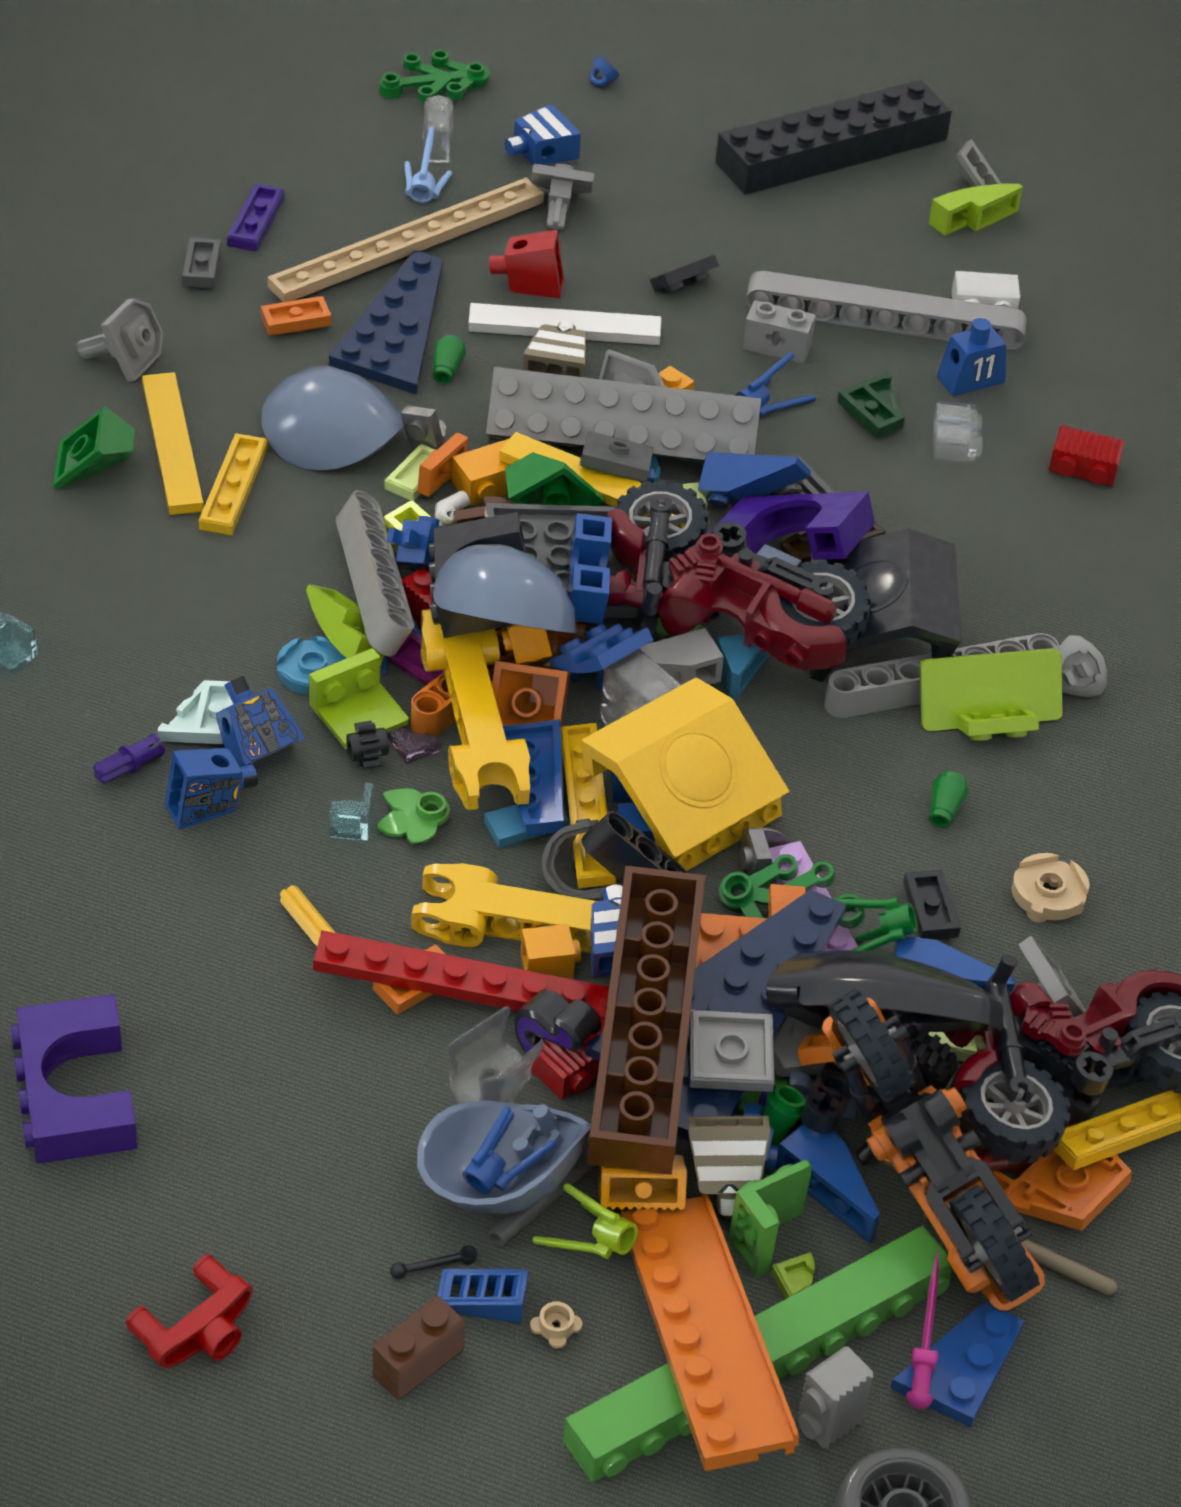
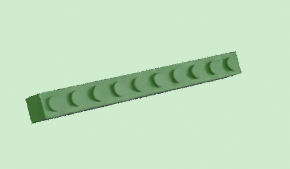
[563,1225,952,1483]

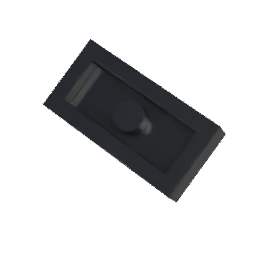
[649,254,719,293]
[903,870,961,940]

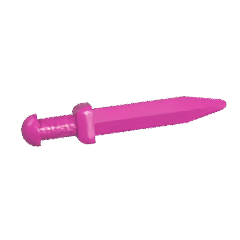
[906,1250,939,1410]

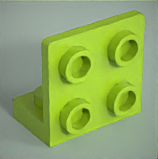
[309,648,409,750]

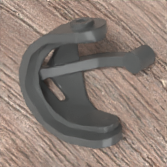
[537,818,607,901]

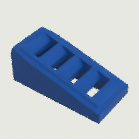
[437,1269,529,1323]

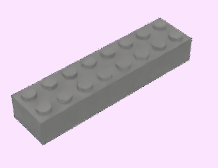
[486,367,761,463]

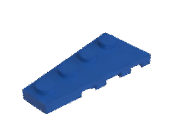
[503,719,565,836]

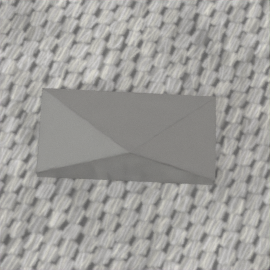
[956,139,1002,187]

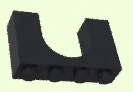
[429,512,526,638]

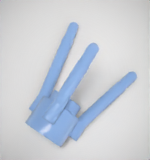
[404,127,452,203]

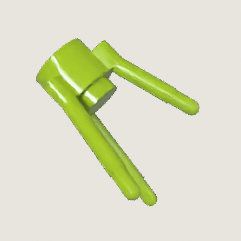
[532,1183,638,1259]

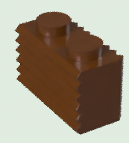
[373,1296,466,1399]

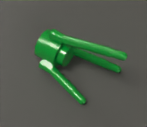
[834,897,917,952]

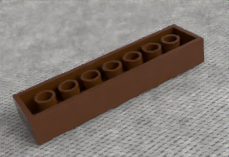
[587,865,705,1175]

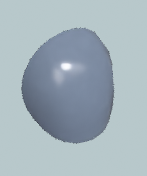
[261,366,404,471]
[433,544,576,633]
[417,1100,591,1214]

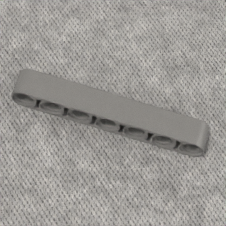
[336,490,414,657]
[824,633,1059,718]

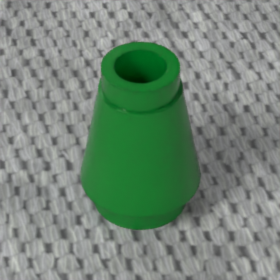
[433,335,466,384]
[928,771,969,828]
[762,1085,806,1146]

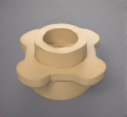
[530,1301,582,1349]

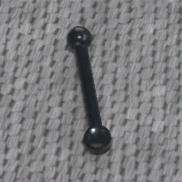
[390,1246,477,1279]

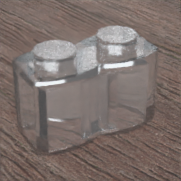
[423,96,454,163]
[933,401,983,466]

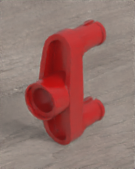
[125,1254,253,1368]

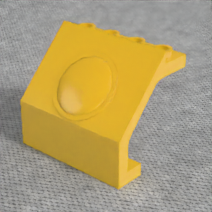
[581,677,790,871]

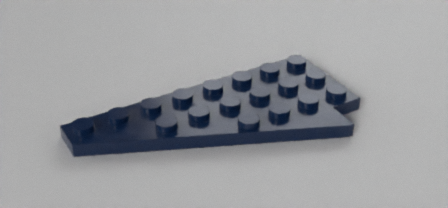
[585,890,847,1141]

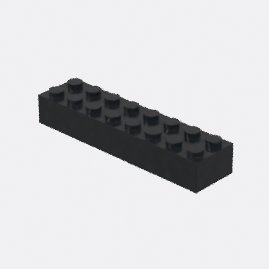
[715,80,952,195]

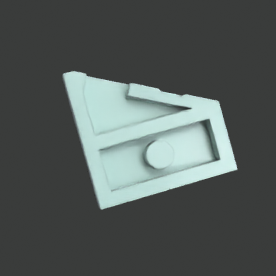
[157,680,233,744]

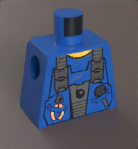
[216,675,305,767]
[165,748,258,829]

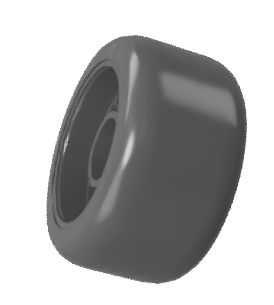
[834,1447,973,1507]

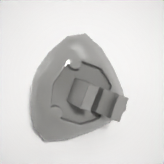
[1058,635,1107,697]

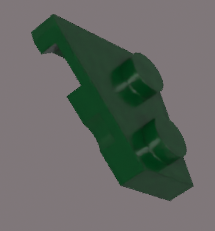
[837,372,905,438]

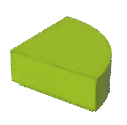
[771,1252,815,1299]

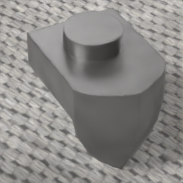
[401,405,446,449]
[739,827,789,876]

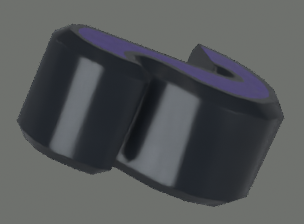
[514,990,602,1058]

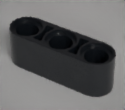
[582,811,687,882]

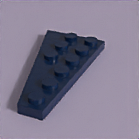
[329,250,443,395]

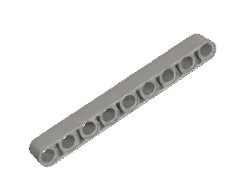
[746,271,1027,350]

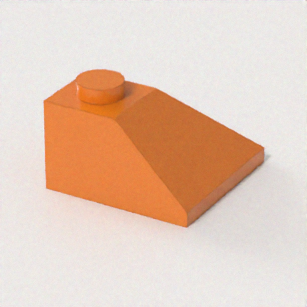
[492,661,571,726]

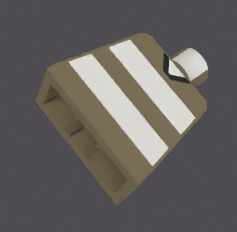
[523,320,586,377]
[688,1116,770,1216]

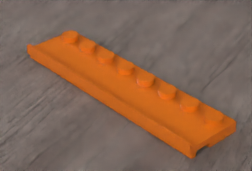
[620,1194,799,1471]

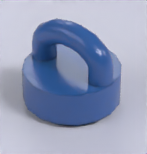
[590,56,620,87]

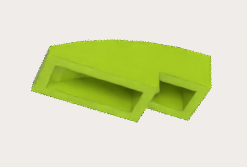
[928,184,1023,236]
[306,584,385,666]

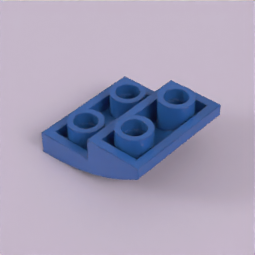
[549,623,653,673]

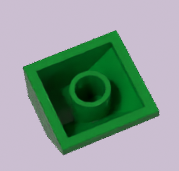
[52,406,135,490]
[505,452,605,506]

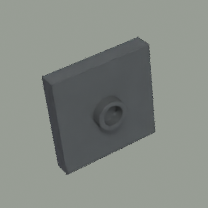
[580,431,654,482]

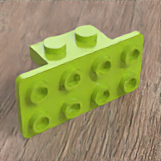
[920,648,1063,740]

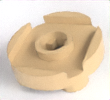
[1011,853,1090,923]

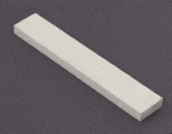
[468,303,661,345]

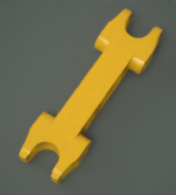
[421,609,530,810]
[411,863,597,953]

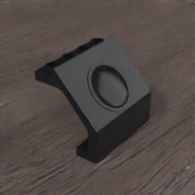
[810,528,961,682]

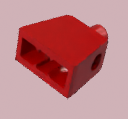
[489,230,565,298]

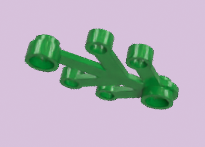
[379,49,490,104]
[719,854,865,928]

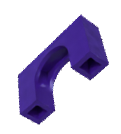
[711,491,875,560]
[10,994,137,1164]

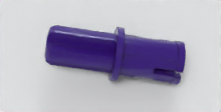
[93,734,165,784]

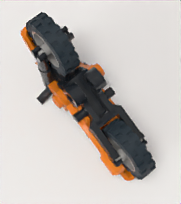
[822,988,1045,1311]

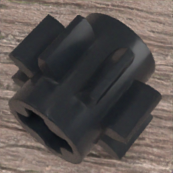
[346,720,389,768]

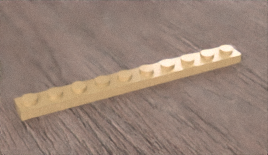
[267,178,544,302]

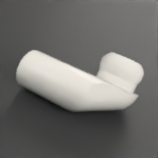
[434,491,470,526]

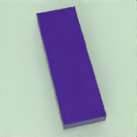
[227,184,285,252]

